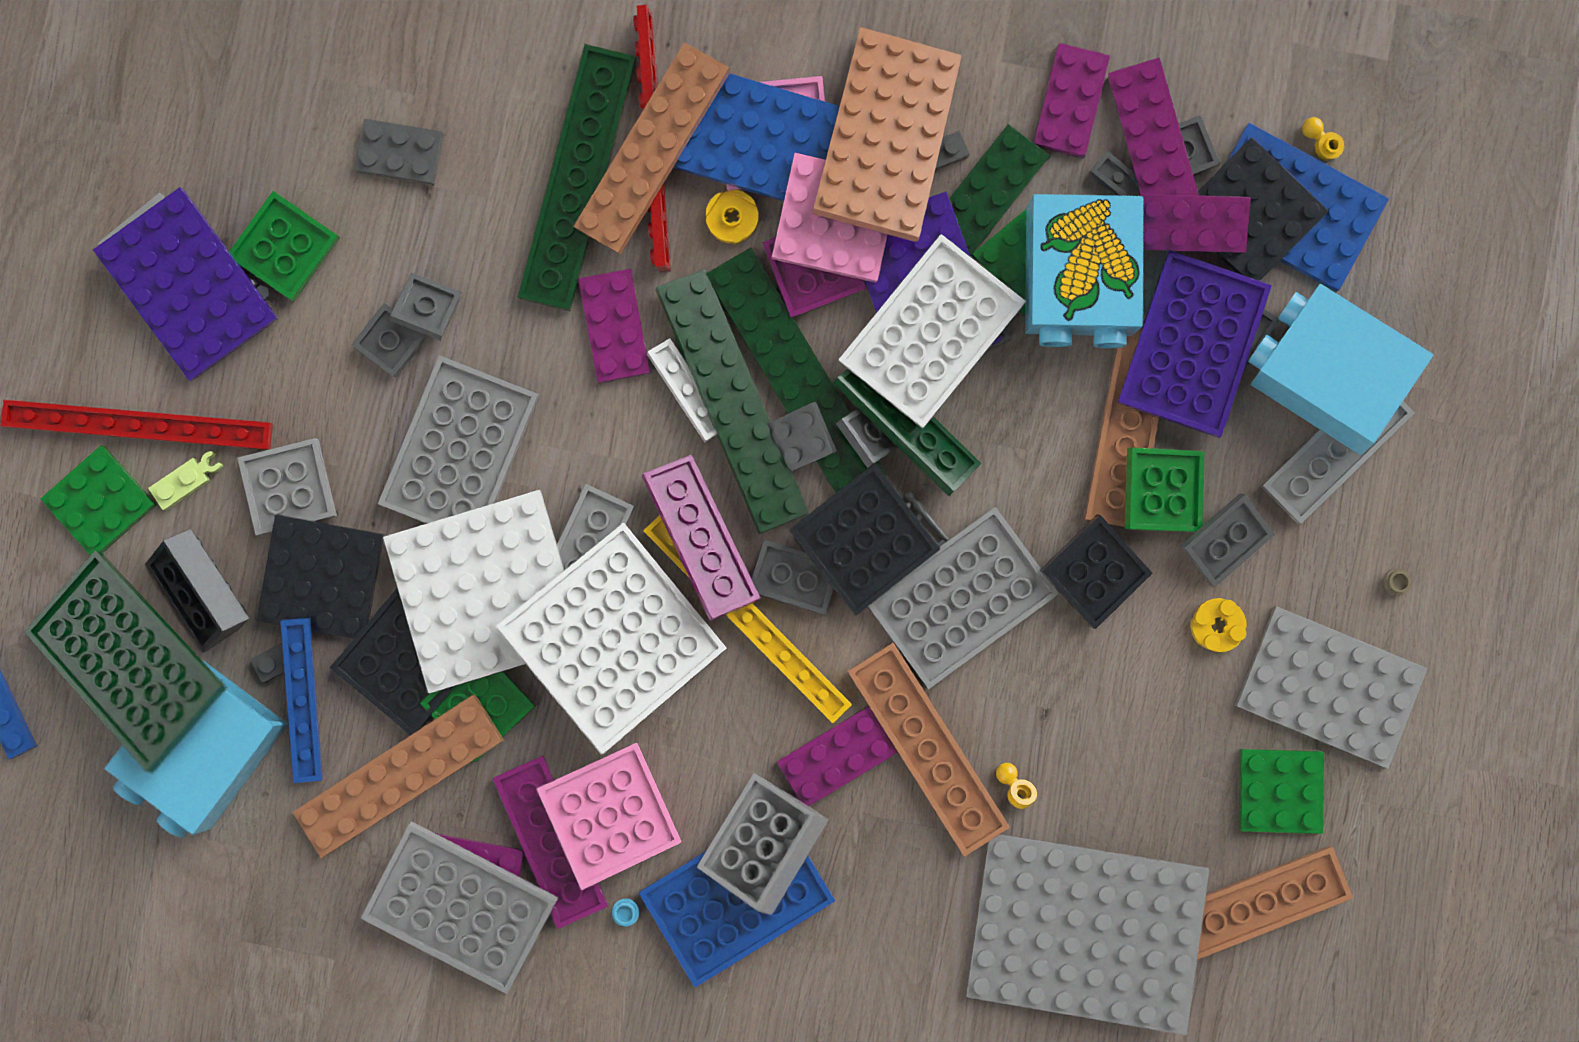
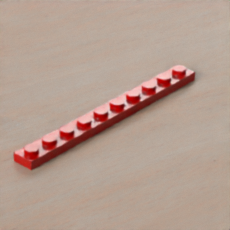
[633,4,671,272]
[0,400,273,450]

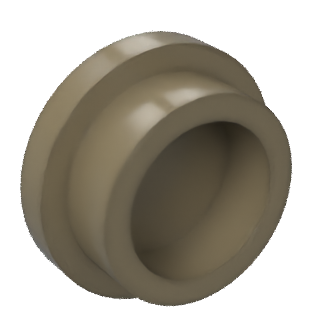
[1383,568,1412,596]

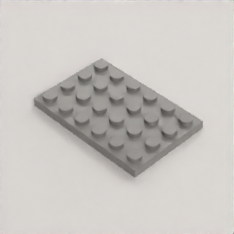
[378,355,540,524]
[868,507,1059,689]
[1235,606,1428,769]
[361,821,558,994]

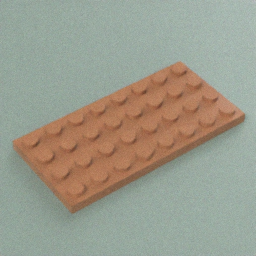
[812,27,962,242]

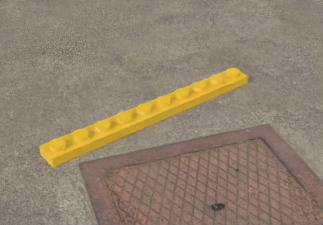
[643,515,852,723]

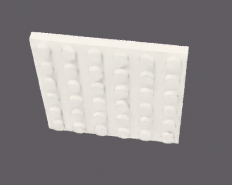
[383,490,565,693]
[496,523,726,754]

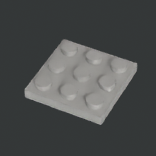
[238,438,337,536]

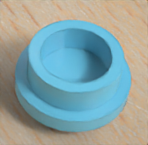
[612,898,639,927]

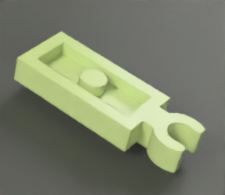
[148,451,224,511]

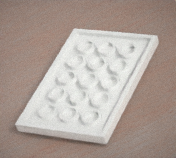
[839,234,1026,429]

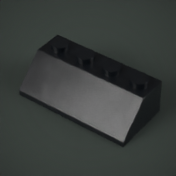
[145,529,249,653]

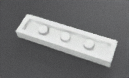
[647,339,717,443]

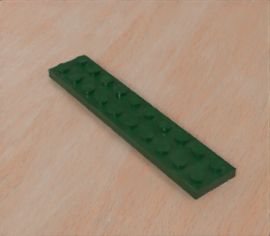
[518,44,637,312]
[706,247,887,493]
[655,269,809,534]

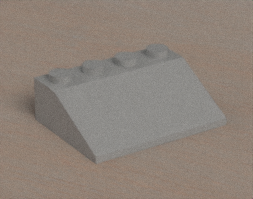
[697,773,829,915]

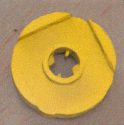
[706,190,758,245]
[1190,598,1247,652]

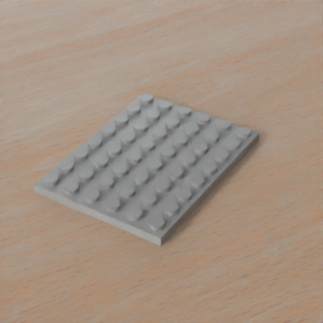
[966,834,1209,1035]

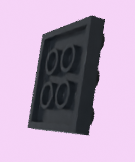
[1040,514,1153,629]

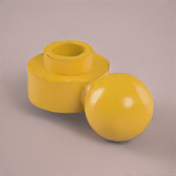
[1302,117,1344,161]
[996,763,1037,809]

